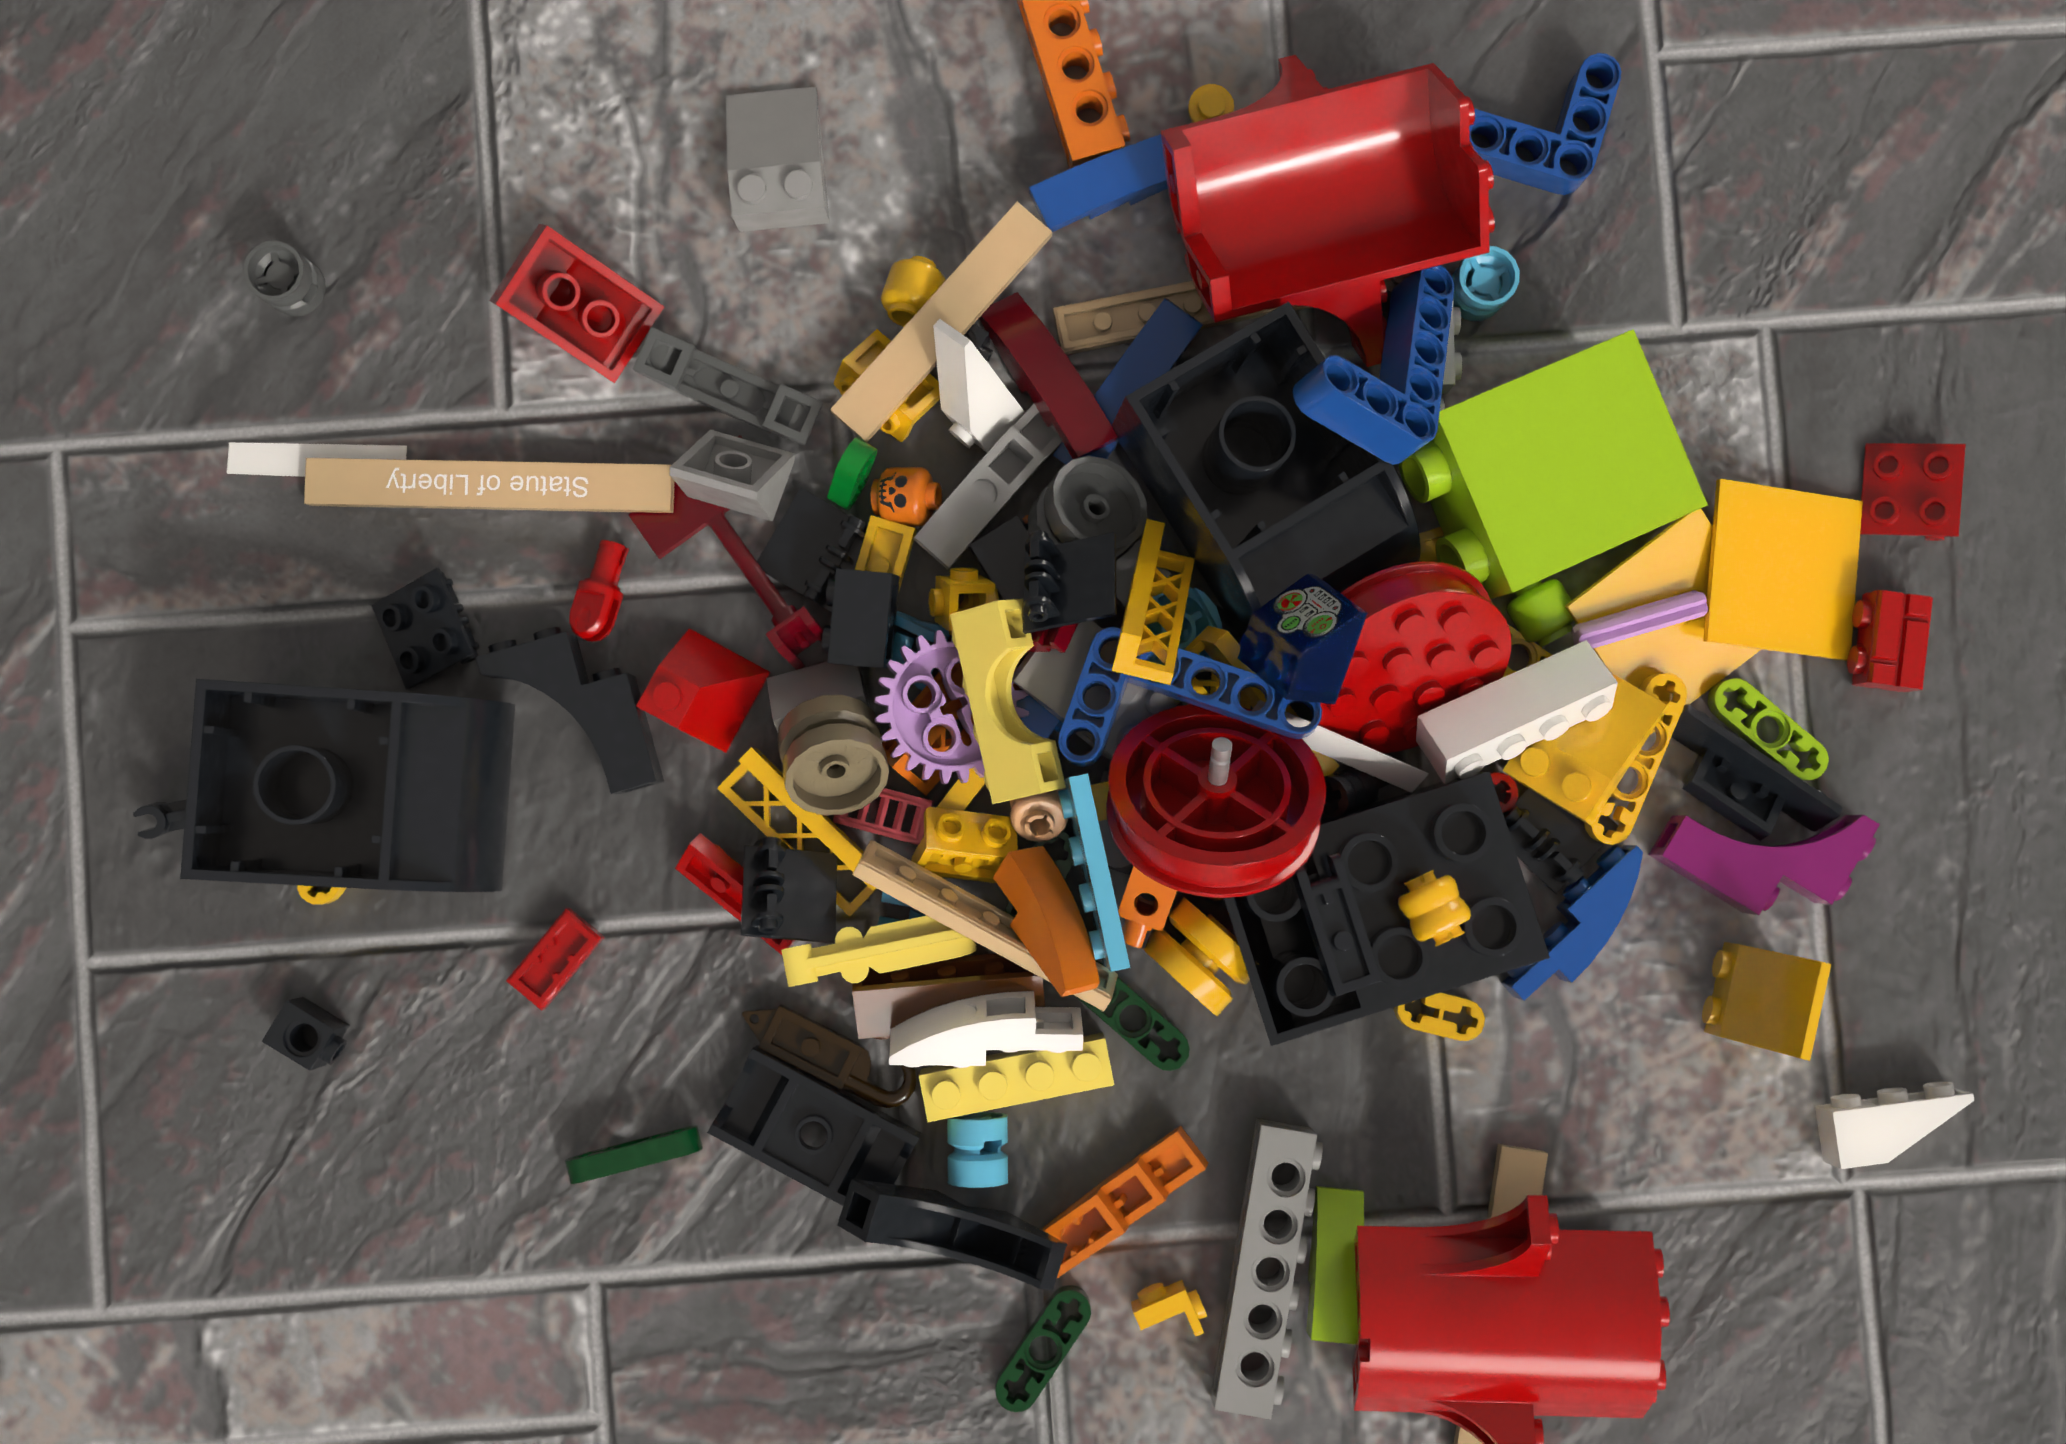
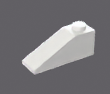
[933,319,1025,452]

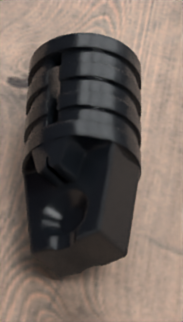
[1323,766,1390,817]

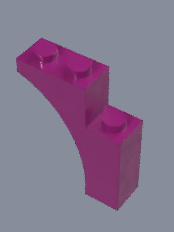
[1648,815,1880,915]

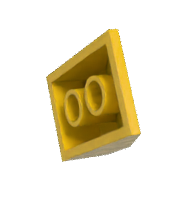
[1502,672,1668,825]
[1702,942,1831,1061]

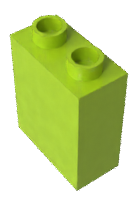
[1399,329,1708,599]

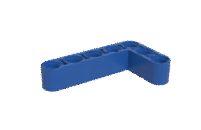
[1469,53,1622,195]
[1293,265,1454,465]
[1058,627,1322,767]

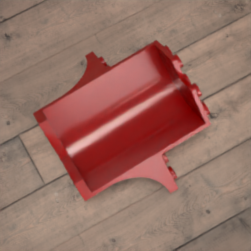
[1161,54,1495,367]
[1352,1195,1670,1444]

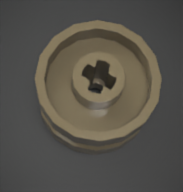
[777,695,889,815]

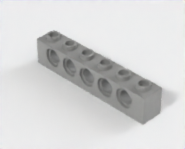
[1210,1118,1323,1419]

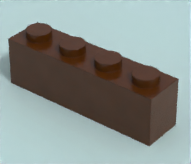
[852,953,1045,1040]

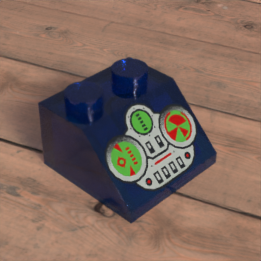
[1238,574,1368,704]

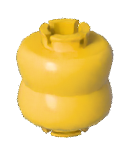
[1398,870,1471,946]

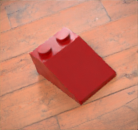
[489,224,664,383]

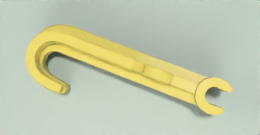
[781,915,977,987]

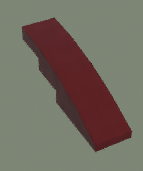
[979,292,1118,459]

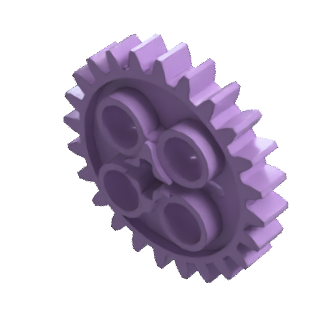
[874,630,1029,784]

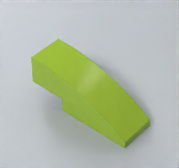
[1306,1186,1364,1345]

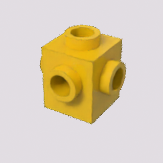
[928,568,999,635]

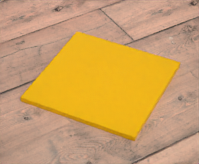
[1703,479,1863,661]
[1565,509,1761,734]

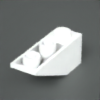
[1815,1082,1974,1169]

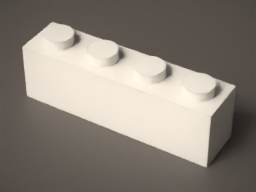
[1416,640,1618,784]

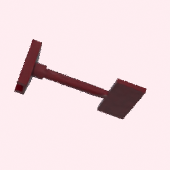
[628,435,824,670]

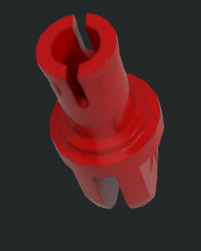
[569,540,629,642]

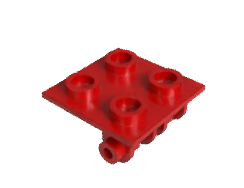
[1860,443,1966,541]

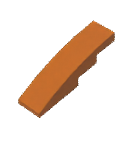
[1041,1125,1209,1278]

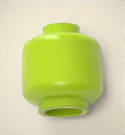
[1507,579,1574,647]

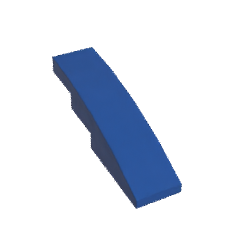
[1029,134,1168,232]
[1053,298,1203,464]

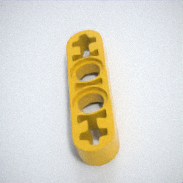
[1584,673,1688,845]

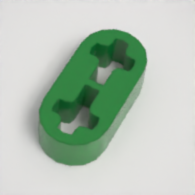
[827,437,878,511]

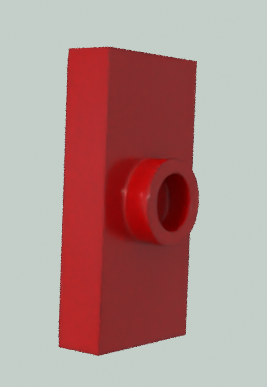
[506,908,605,1011]

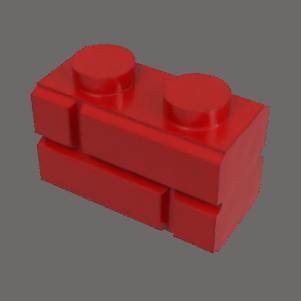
[1847,590,1933,692]

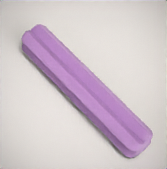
[1572,590,1708,648]

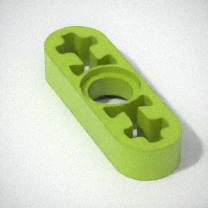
[1707,678,1829,781]

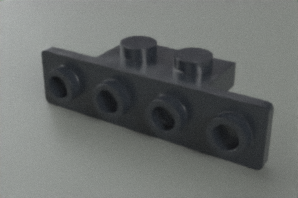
[1671,704,1842,841]

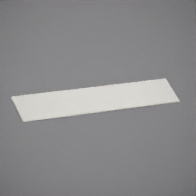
[227,442,407,477]
[1252,700,1429,793]

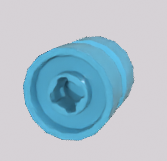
[1451,246,1520,321]
[947,1112,1008,1188]

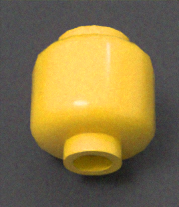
[881,256,946,327]

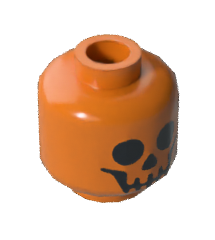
[871,467,942,527]

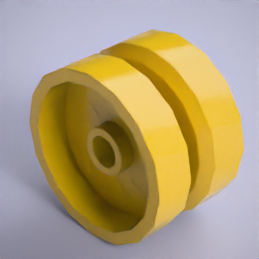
[1142,897,1259,1016]

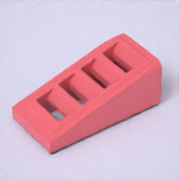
[833,788,934,845]

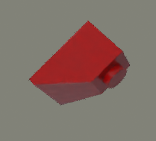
[636,628,771,753]

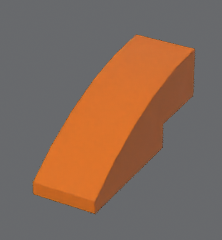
[993,846,1100,997]

